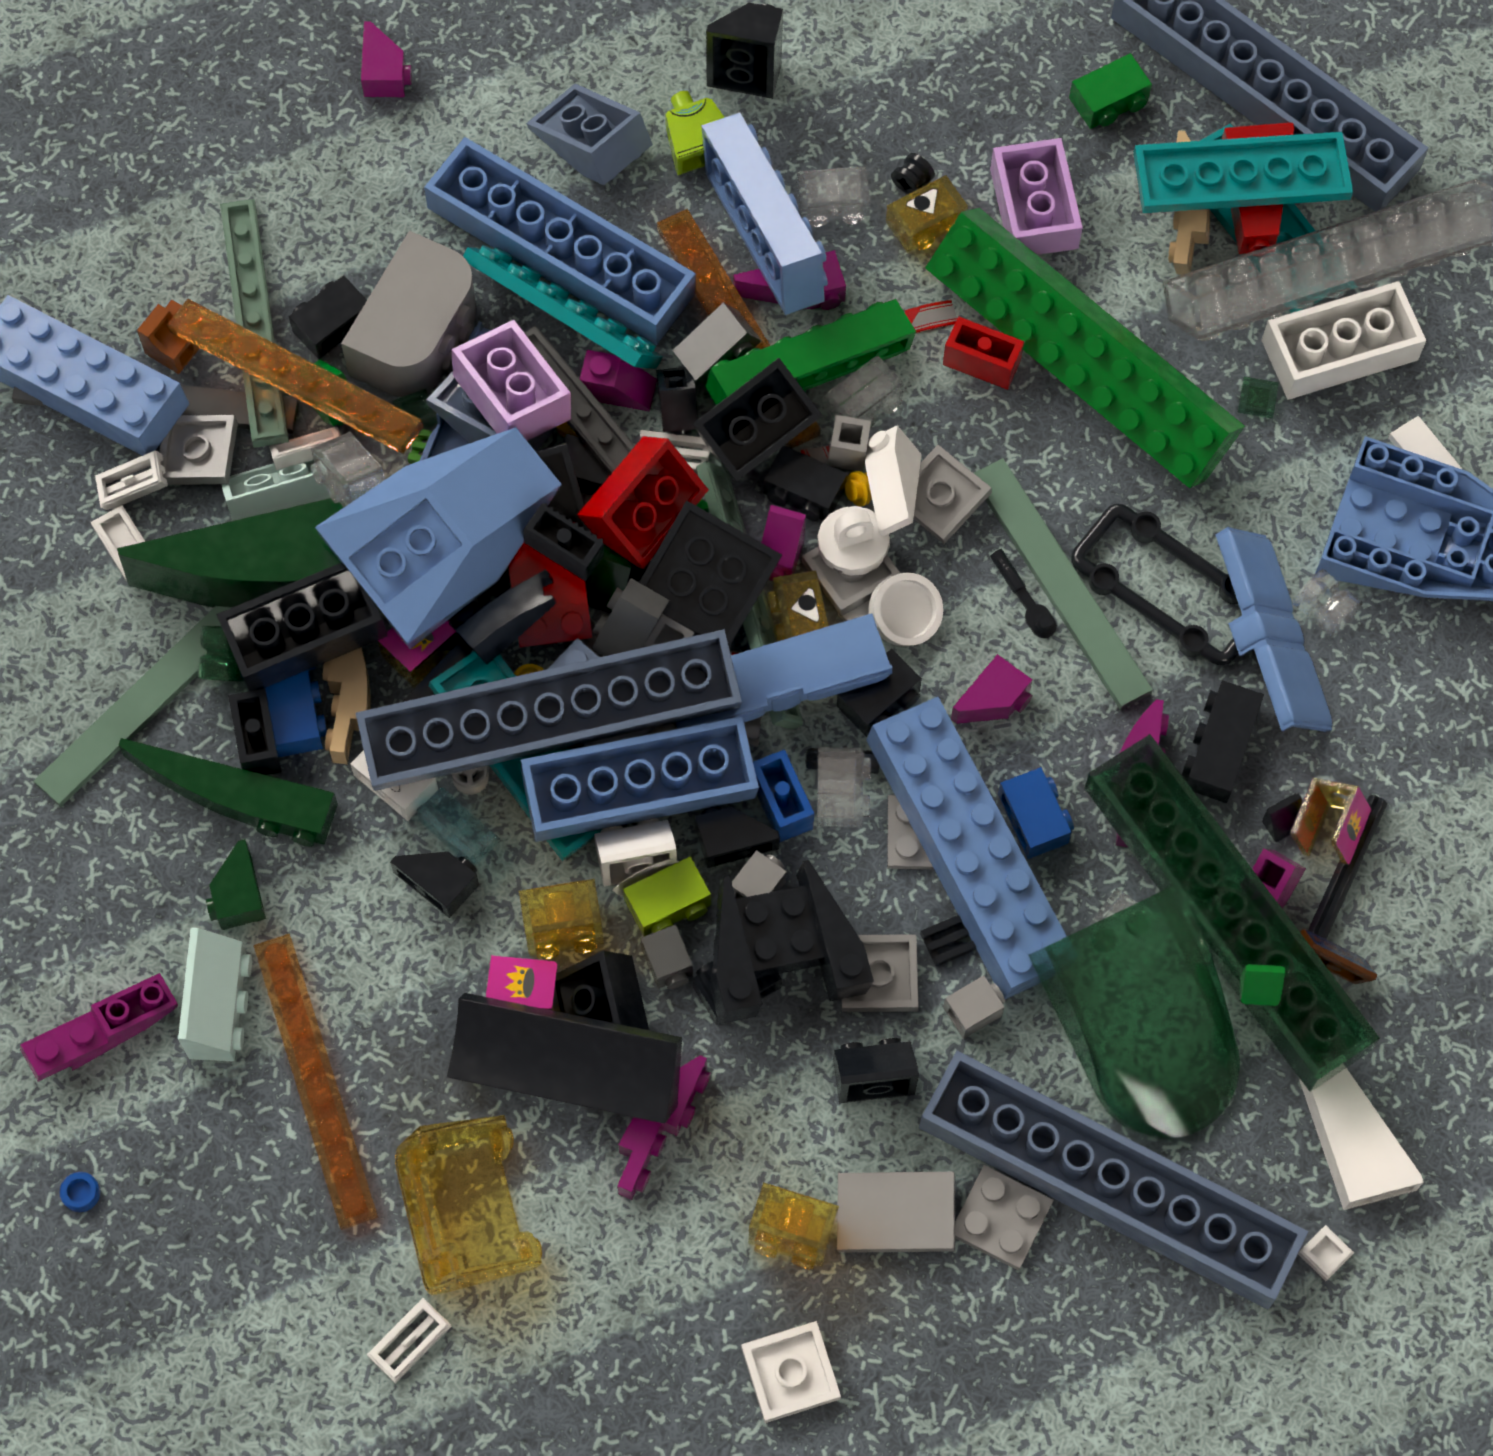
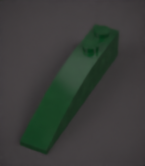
[118,738,338,847]

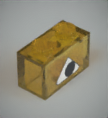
[886,175,968,253]
[767,570,828,642]

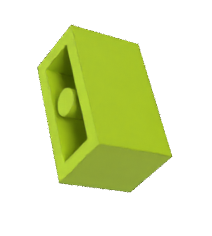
[623,856,711,937]

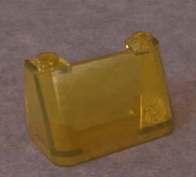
[395,1115,542,1295]

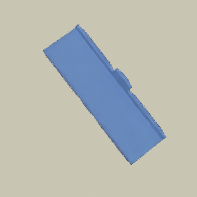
[1215,527,1332,732]
[675,613,892,729]

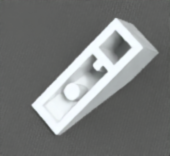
[865,425,922,537]

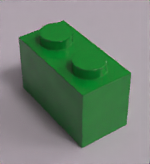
[1069,53,1152,129]

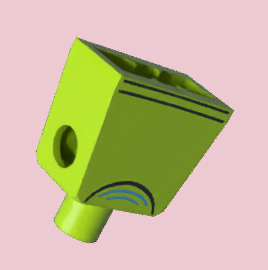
[665,91,725,175]

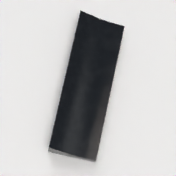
[447,993,682,1124]

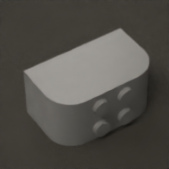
[341,231,477,398]

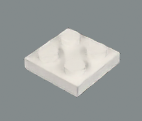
[741,1321,841,1423]

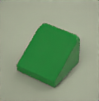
[1240,964,1285,1006]

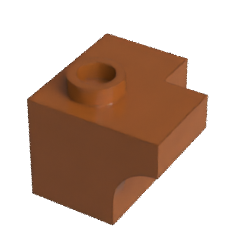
[137,300,200,374]

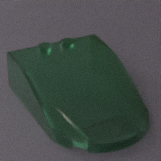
[1028,884,1240,1139]

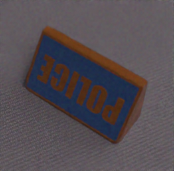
[1294,929,1377,984]

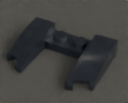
[448,569,557,665]

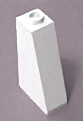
[1299,1059,1424,1210]

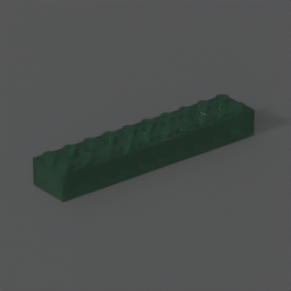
[1084,734,1380,1092]

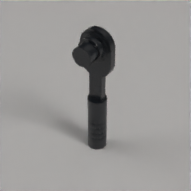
[990,549,1057,639]

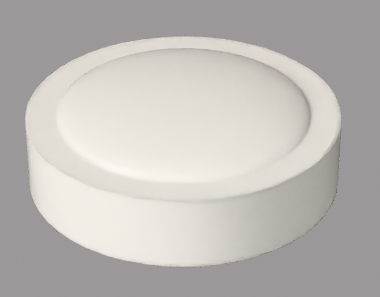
[869,573,943,647]

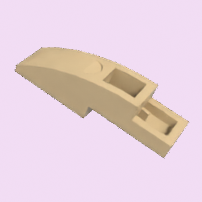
[1168,131,1210,276]
[323,647,371,765]

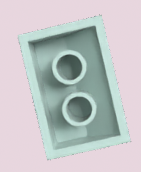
[221,456,339,521]
[178,928,252,1061]

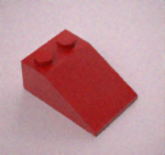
[508,522,592,648]

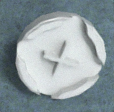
[817,506,890,576]

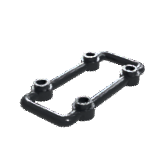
[1071,504,1239,665]

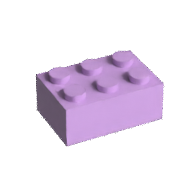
[990,138,1083,255]
[452,320,571,441]

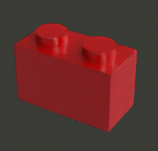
[942,316,1024,390]

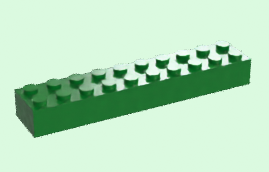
[925,208,1245,488]

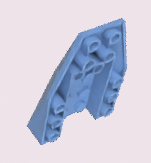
[315,427,562,649]
[1315,436,1493,601]

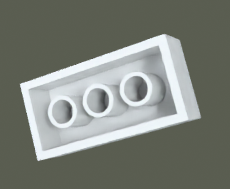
[1262,281,1426,400]

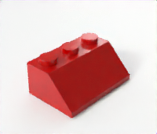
[577,436,709,569]

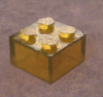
[519,879,604,959]
[748,1182,839,1269]

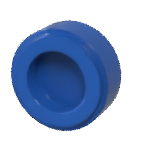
[60,1172,100,1212]

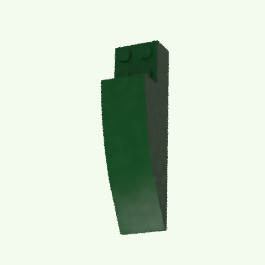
[117,488,372,608]

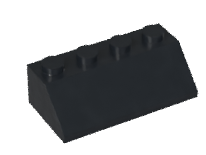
[216,562,388,691]

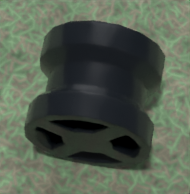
[891,153,935,197]

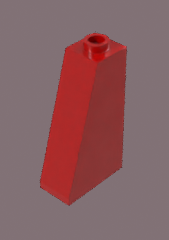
[1222,122,1294,256]

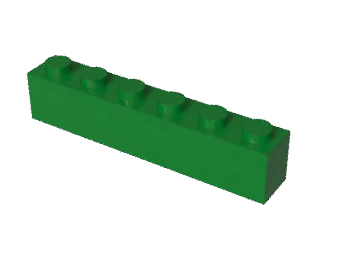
[706,299,916,405]

